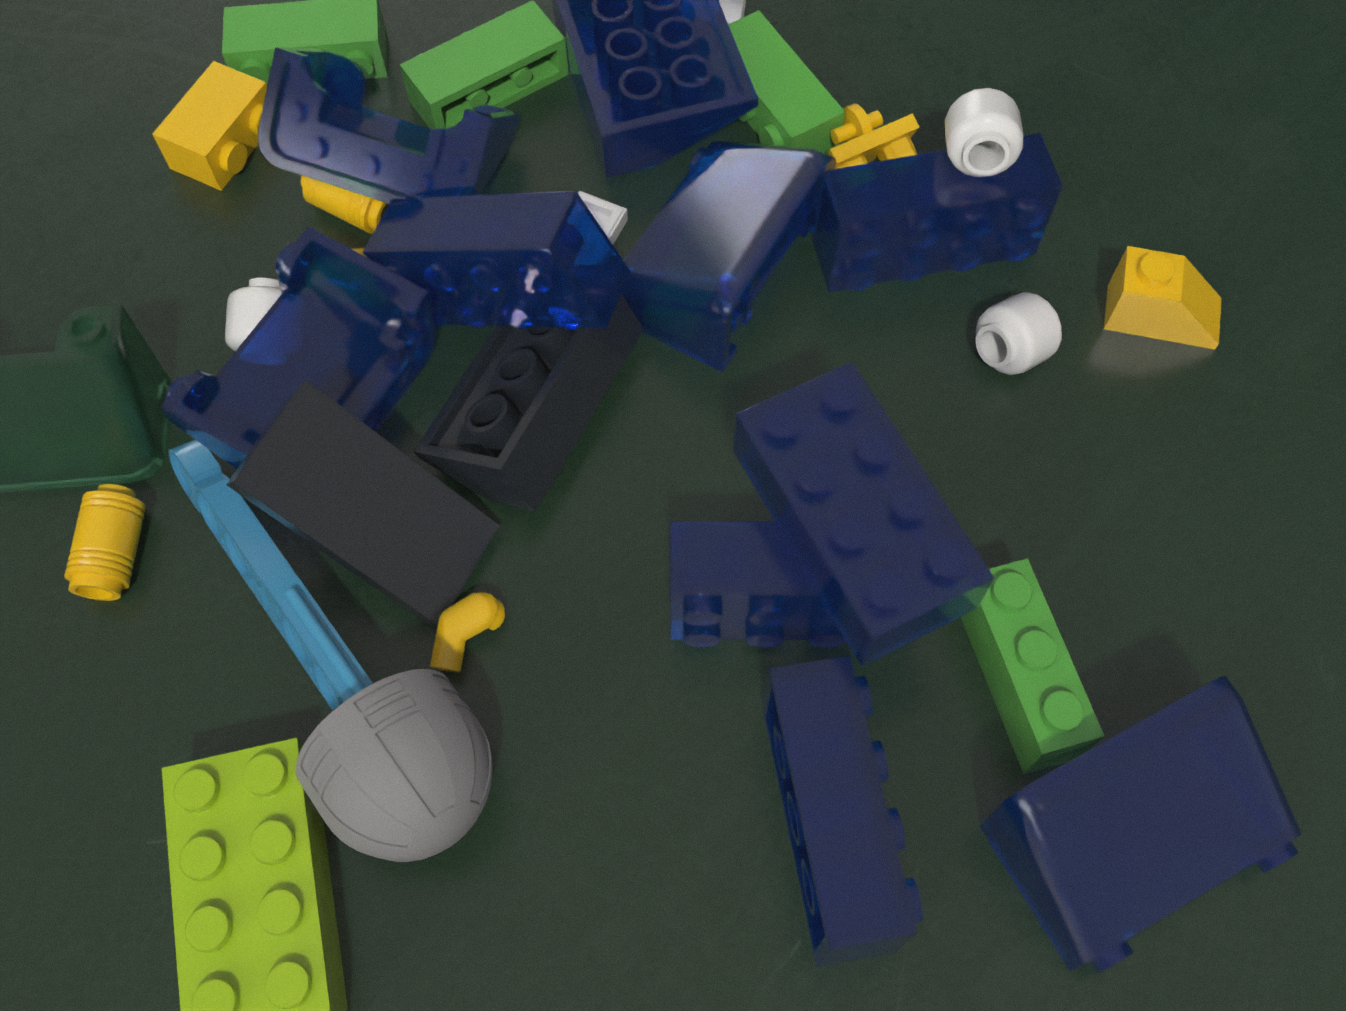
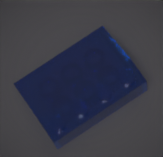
[552,0,758,178]

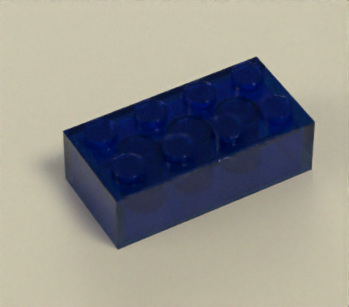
[812,133,1063,292]
[362,191,631,330]
[733,362,994,666]
[670,522,937,648]
[762,655,923,968]

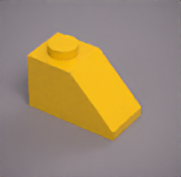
[1104,246,1222,350]

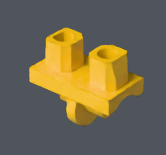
[816,103,920,200]

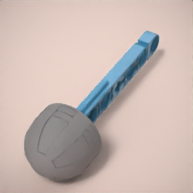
[168,438,493,862]

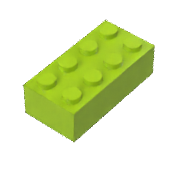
[162,738,348,1011]

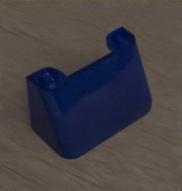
[258,47,520,221]
[605,141,836,373]
[161,226,435,469]
[980,676,1302,973]

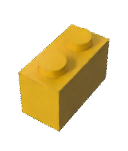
[152,61,279,191]

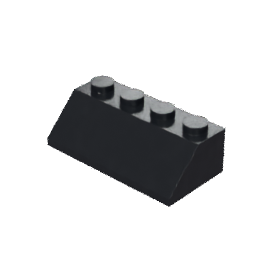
[413,275,644,512]

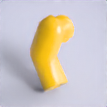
[429,592,505,673]

